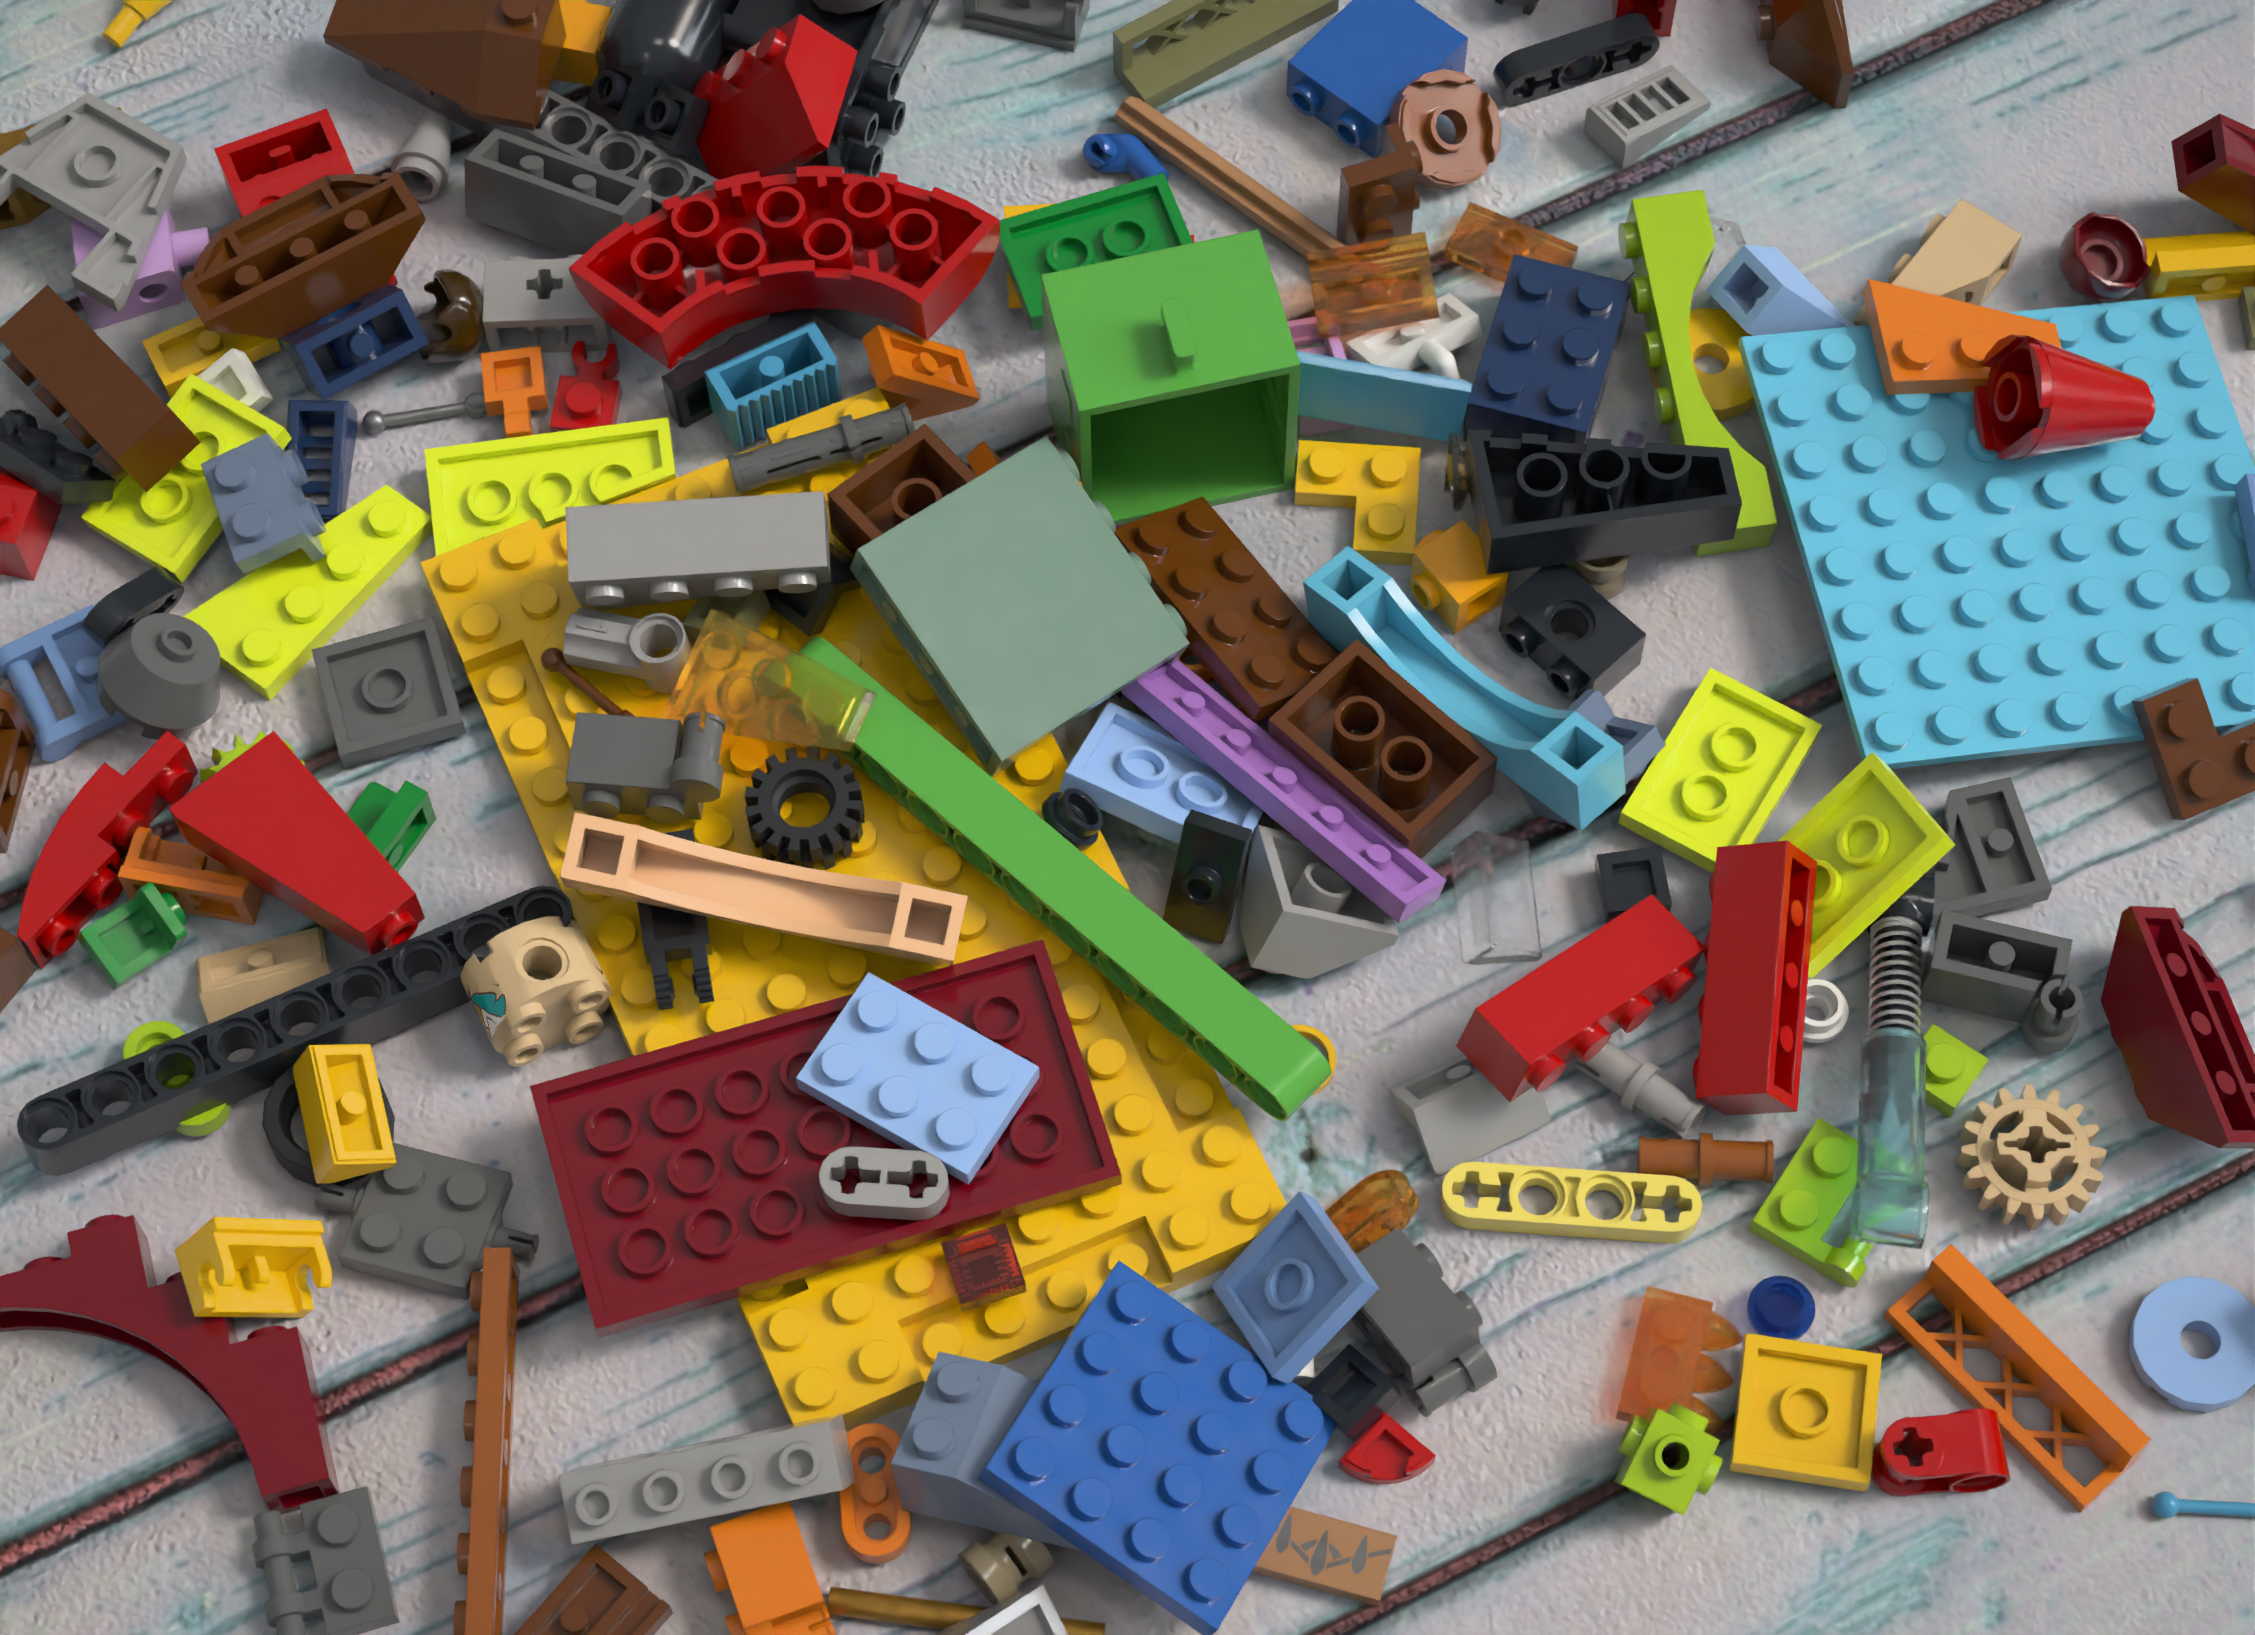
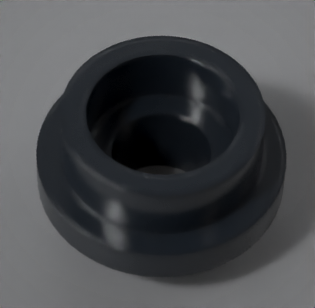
[1042,788,1103,851]

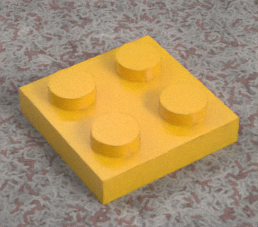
[1729,1333,1882,1492]

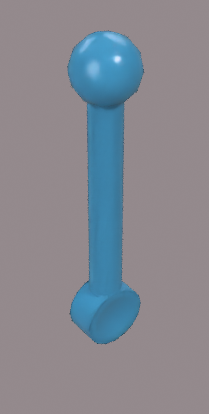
[2152,1491,2255,1519]

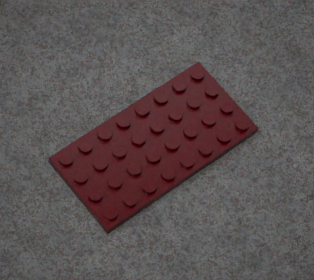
[530,939,1122,1338]

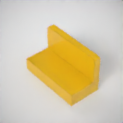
[2142,231,2255,302]

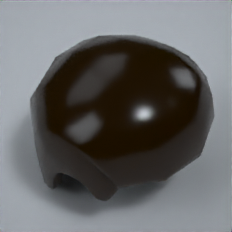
[417,269,486,365]

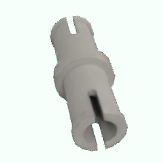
[1575,1041,1707,1139]

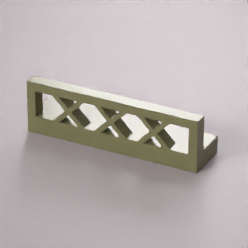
[1113,0,1339,109]

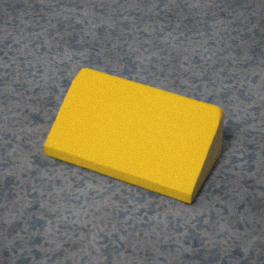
[293,1044,397,1184]

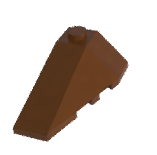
[323,0,566,131]

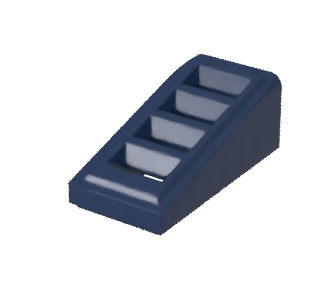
[285,400,358,522]

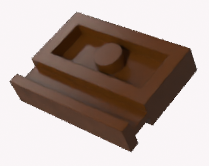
[514,1544,673,1635]

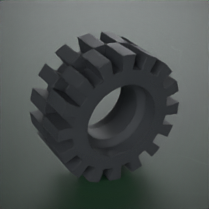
[745,746,865,870]

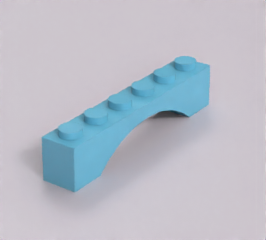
[1303,546,1626,831]

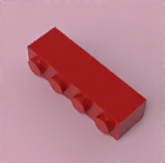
[1693,840,1817,1116]
[1456,894,1706,1102]

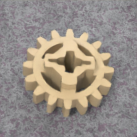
[1956,1084,2106,1230]

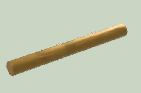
[827,1586,1106,1635]

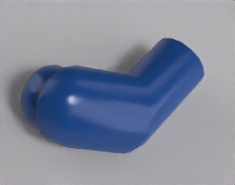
[1082,133,1170,181]

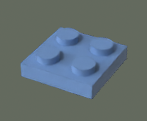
[1211,1191,1379,1384]

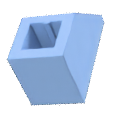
[1706,245,1852,336]

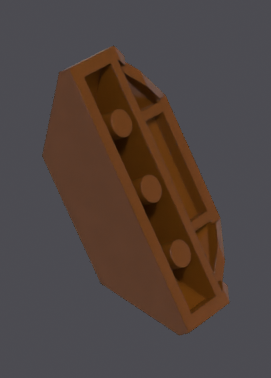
[1755,0,1854,109]
[180,172,426,339]

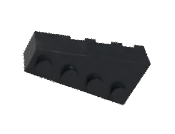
[1464,429,1742,575]

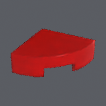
[1338,1412,1436,1484]

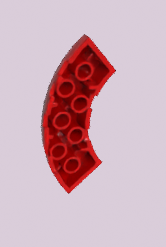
[569,165,1000,370]

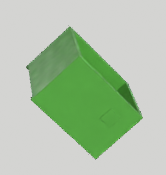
[1041,229,1301,525]

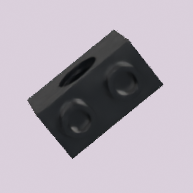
[1499,564,1646,699]

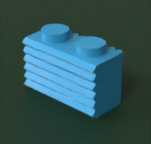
[704,322,842,450]

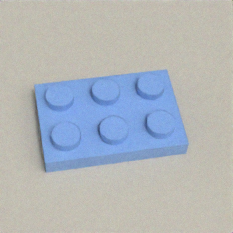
[1059,702,1266,845]
[796,972,1040,1185]

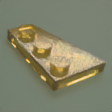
[661,609,877,752]

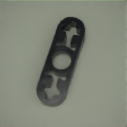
[1493,13,1660,105]

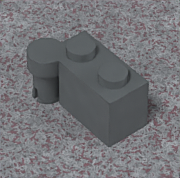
[566,712,726,823]
[1919,909,2083,1053]
[1351,1227,1497,1417]

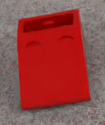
[214,108,398,286]

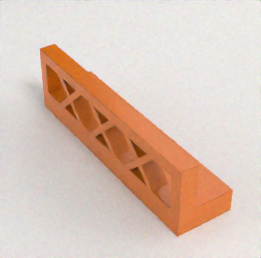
[1884,1244,2151,1513]

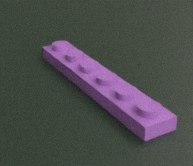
[1121,660,1446,923]

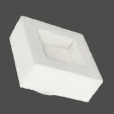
[197,348,274,412]

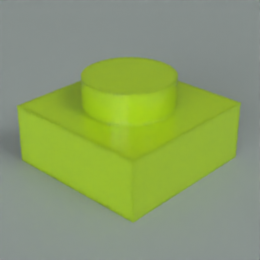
[1912,1024,1989,1118]

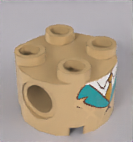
[460,916,613,1067]

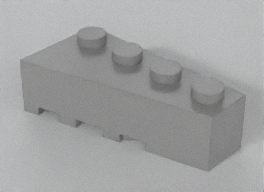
[565,491,831,611]

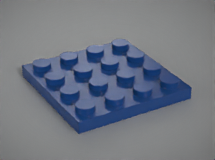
[977,1261,1337,1635]

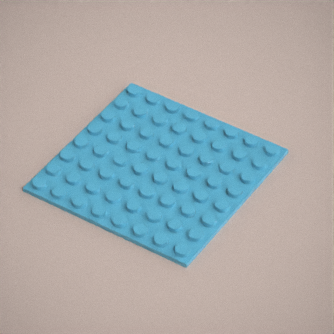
[1738,295,2255,769]

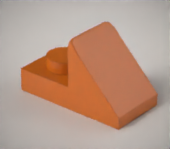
[862,324,980,422]

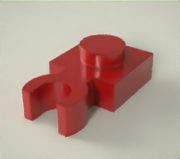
[550,340,622,433]

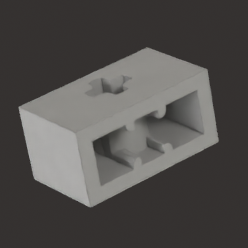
[482,254,611,353]

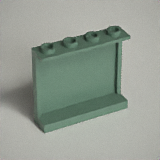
[850,435,1190,777]

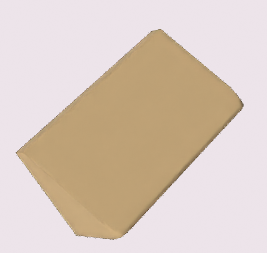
[195,927,332,1024]

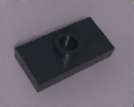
[1163,809,1252,944]

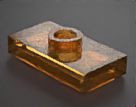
[1444,202,1578,283]

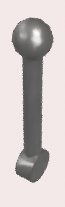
[362,393,488,434]

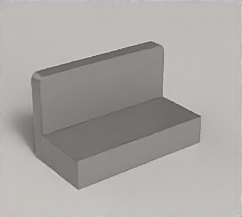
[1389,1054,1551,1176]

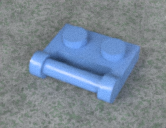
[0,604,129,762]

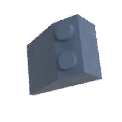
[891,1352,1081,1551]

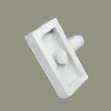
[1346,293,1483,414]

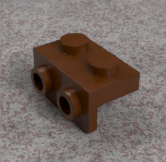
[1336,122,1423,252]

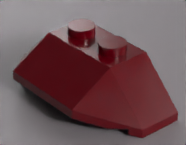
[2100,906,2255,1149]

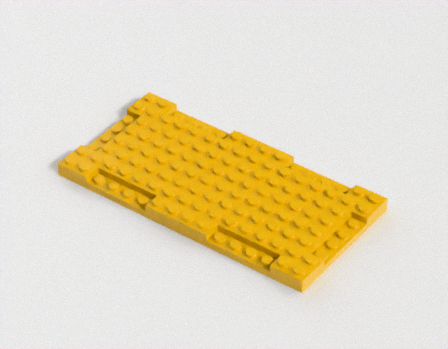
[420,387,1287,1432]

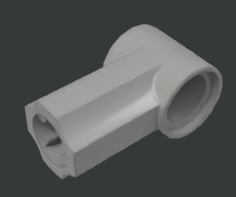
[563,607,697,693]

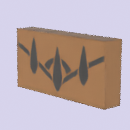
[1252,1506,1397,1607]

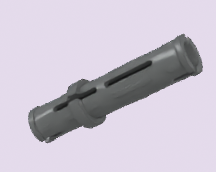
[727,403,915,495]

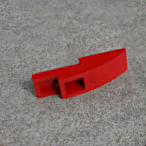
[17,731,199,970]

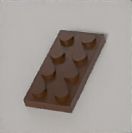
[1114,497,1338,723]

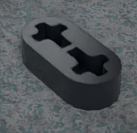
[82,566,184,649]

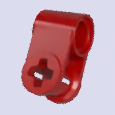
[1871,1408,2010,1497]

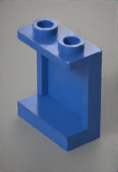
[1286,0,1468,158]

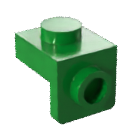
[77,882,187,990]

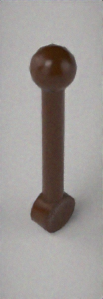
[541,648,634,716]

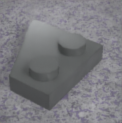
[1930,777,2052,927]

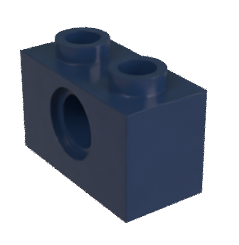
[281,283,430,400]

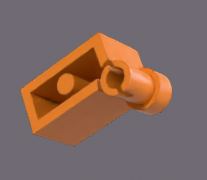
[703,1501,836,1635]

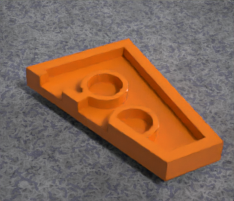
[1862,279,2062,395]

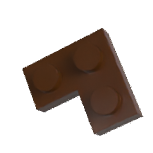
[2131,678,2255,820]

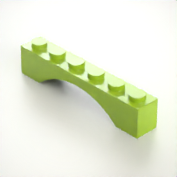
[1618,189,1778,557]

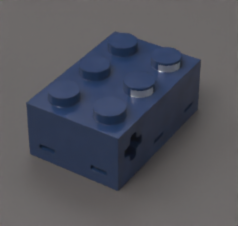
[1463,254,1632,444]

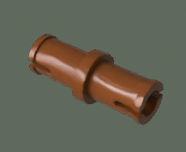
[1638,1133,1774,1186]

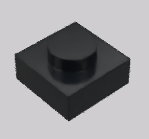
[1594,846,1672,923]
[1304,1344,1402,1443]

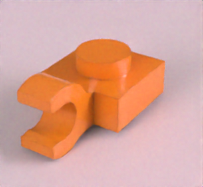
[480,346,549,438]

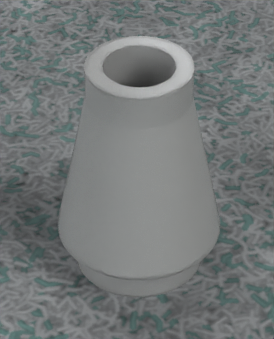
[391,113,455,200]

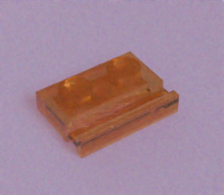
[1306,232,1440,339]

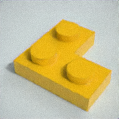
[1294,440,1421,566]

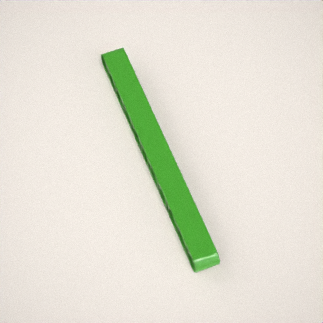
[768,636,1332,1122]

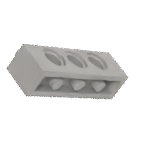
[558,1414,856,1545]

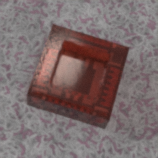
[941,1223,1027,1312]

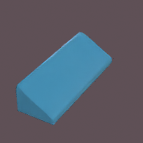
[1296,350,1472,443]

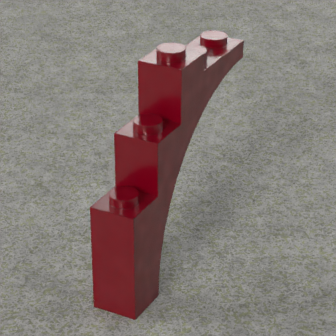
[0,1214,340,1515]

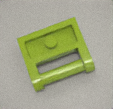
[1749,1118,1922,1288]

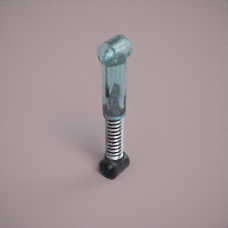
[1850,873,1935,1249]

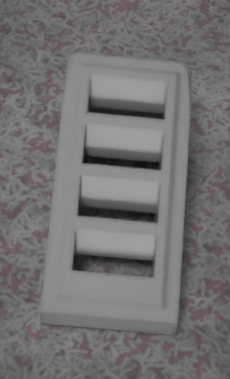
[1583,65,1711,169]

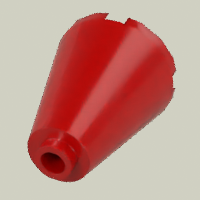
[1973,334,2155,460]

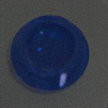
[1747,1276,1815,1341]

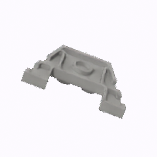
[0,93,187,313]

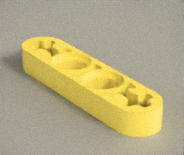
[1440,1162,1702,1244]

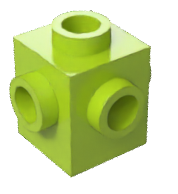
[1614,1402,1723,1515]

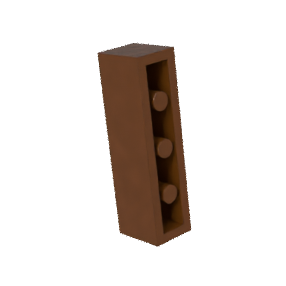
[0,285,201,492]

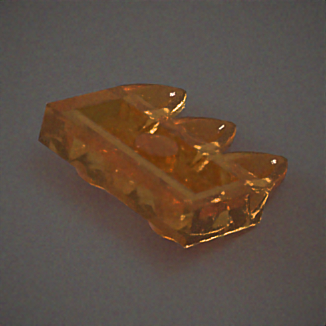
[1615,1286,1743,1434]

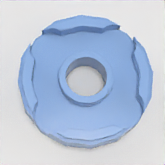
[2129,1276,2255,1412]

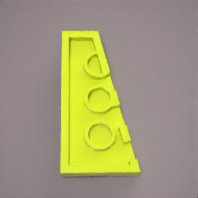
[424,417,677,556]
[183,484,433,701]

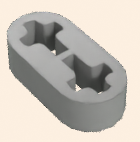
[819,1146,950,1220]

